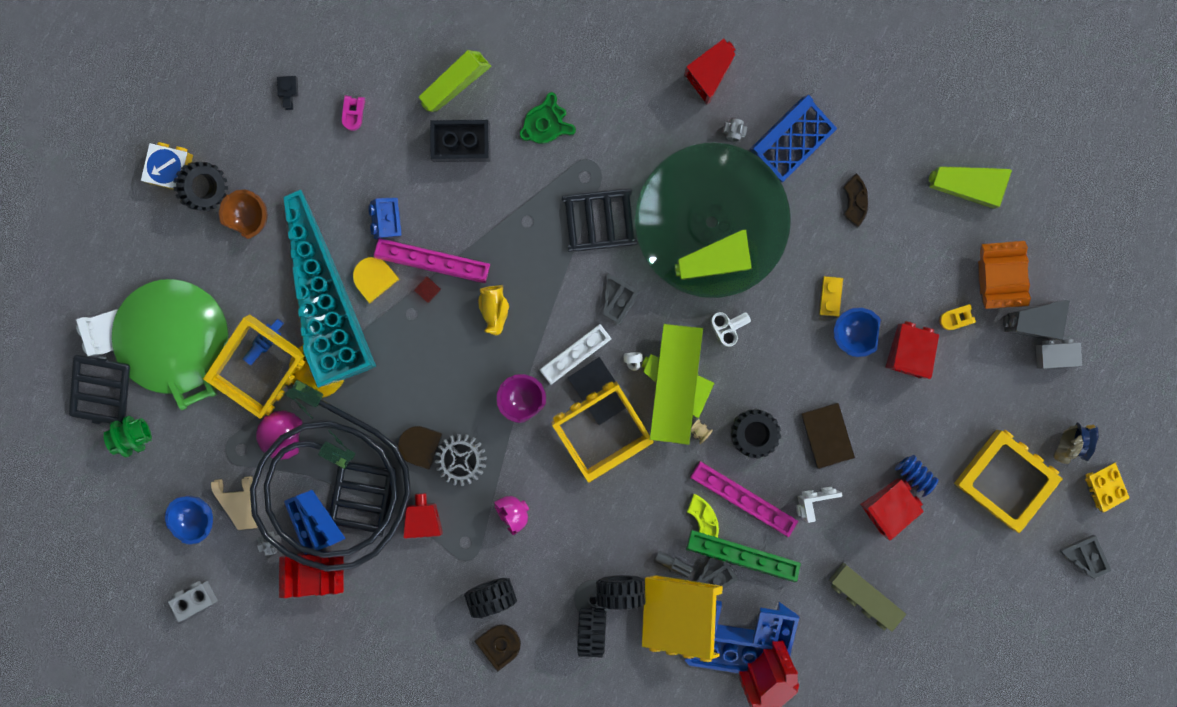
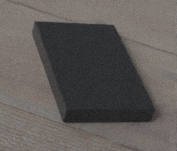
[568,357,626,425]

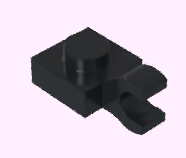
[277,76,298,110]

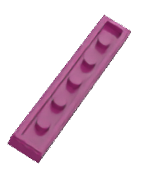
[374,238,490,284]
[690,461,798,537]

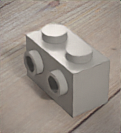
[1036,339,1082,368]

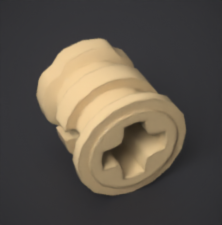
[691,419,713,445]

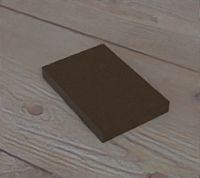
[801,403,855,469]

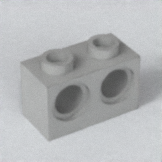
[168,581,218,622]

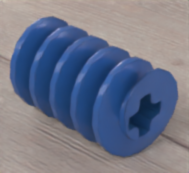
[895,455,939,497]

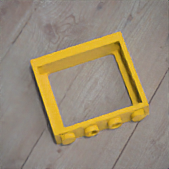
[954,430,1063,533]

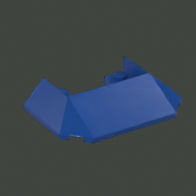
[685,601,799,673]

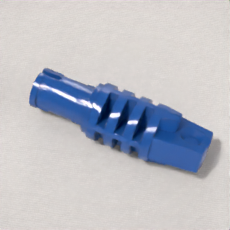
[243,319,284,365]

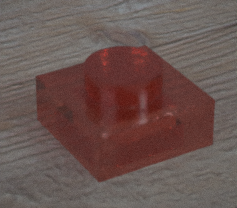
[414,276,442,303]

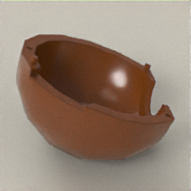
[219,189,268,239]

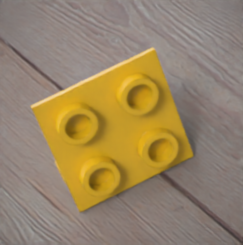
[1085,462,1129,513]

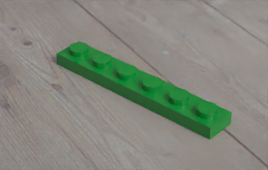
[686,530,801,583]

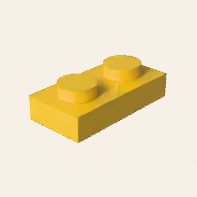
[819,276,843,317]

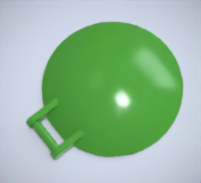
[112,279,229,411]

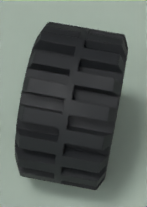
[173,162,228,211]
[730,409,781,458]
[596,575,646,610]
[464,578,517,618]
[577,607,606,658]

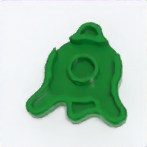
[520,92,576,144]

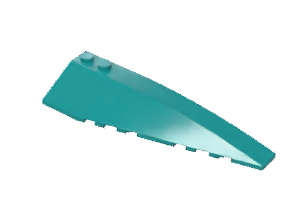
[283,190,376,388]

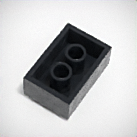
[430,120,491,162]

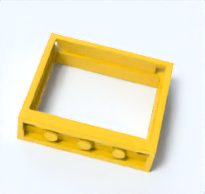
[203,314,306,419]
[551,381,654,483]

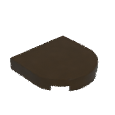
[398,426,442,470]
[474,625,521,672]

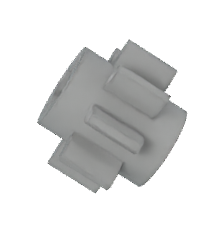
[723,119,747,141]
[257,531,281,555]

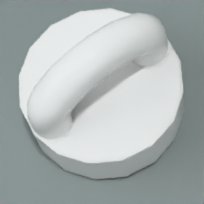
[623,352,643,371]

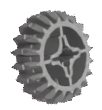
[435,434,487,486]

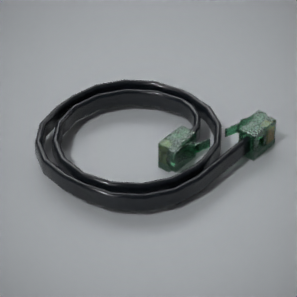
[250,380,411,572]

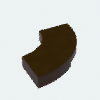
[843,173,868,228]

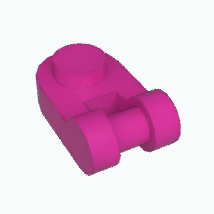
[342,95,365,131]

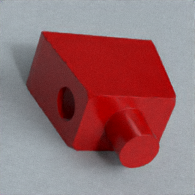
[404,493,443,538]

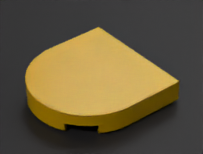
[353,257,400,303]

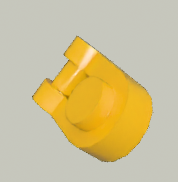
[939,304,976,330]

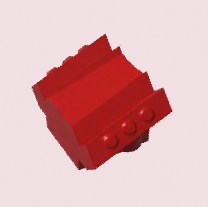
[279,551,344,599]
[739,641,799,707]

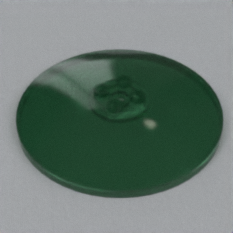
[635,143,791,298]

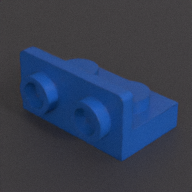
[368,198,402,239]

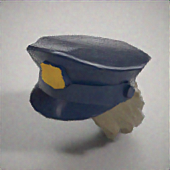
[1054,422,1099,464]

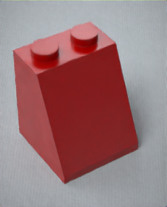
[684,39,736,105]
[885,321,939,379]
[860,478,924,540]

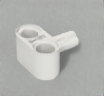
[710,312,751,347]

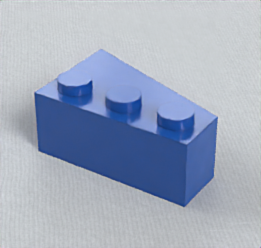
[284,490,346,555]

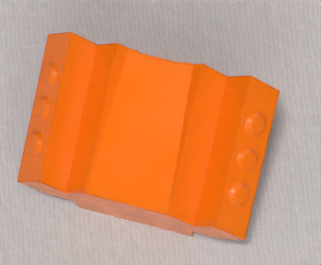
[978,241,1031,309]

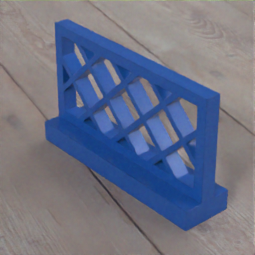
[749,94,837,182]

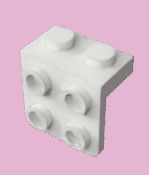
[76,309,118,356]
[796,487,842,523]

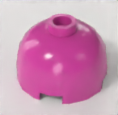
[494,496,529,535]

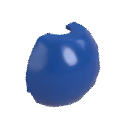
[834,307,881,357]
[165,495,213,544]

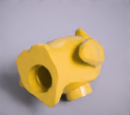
[478,285,509,335]

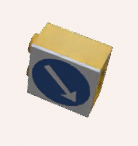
[141,142,193,190]

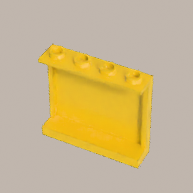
[642,575,723,662]

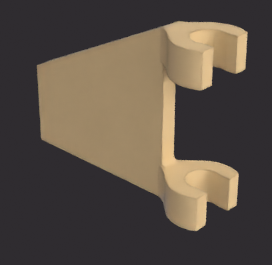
[211,476,258,530]

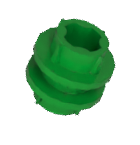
[103,416,152,458]

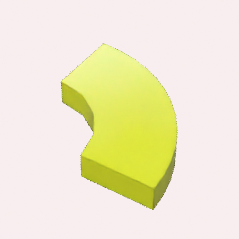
[687,493,719,538]

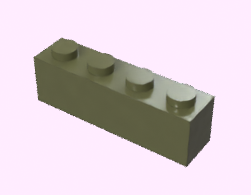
[829,562,907,632]

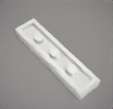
[540,324,611,385]

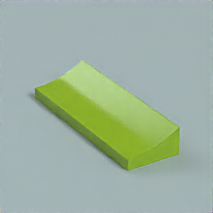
[650,324,703,445]

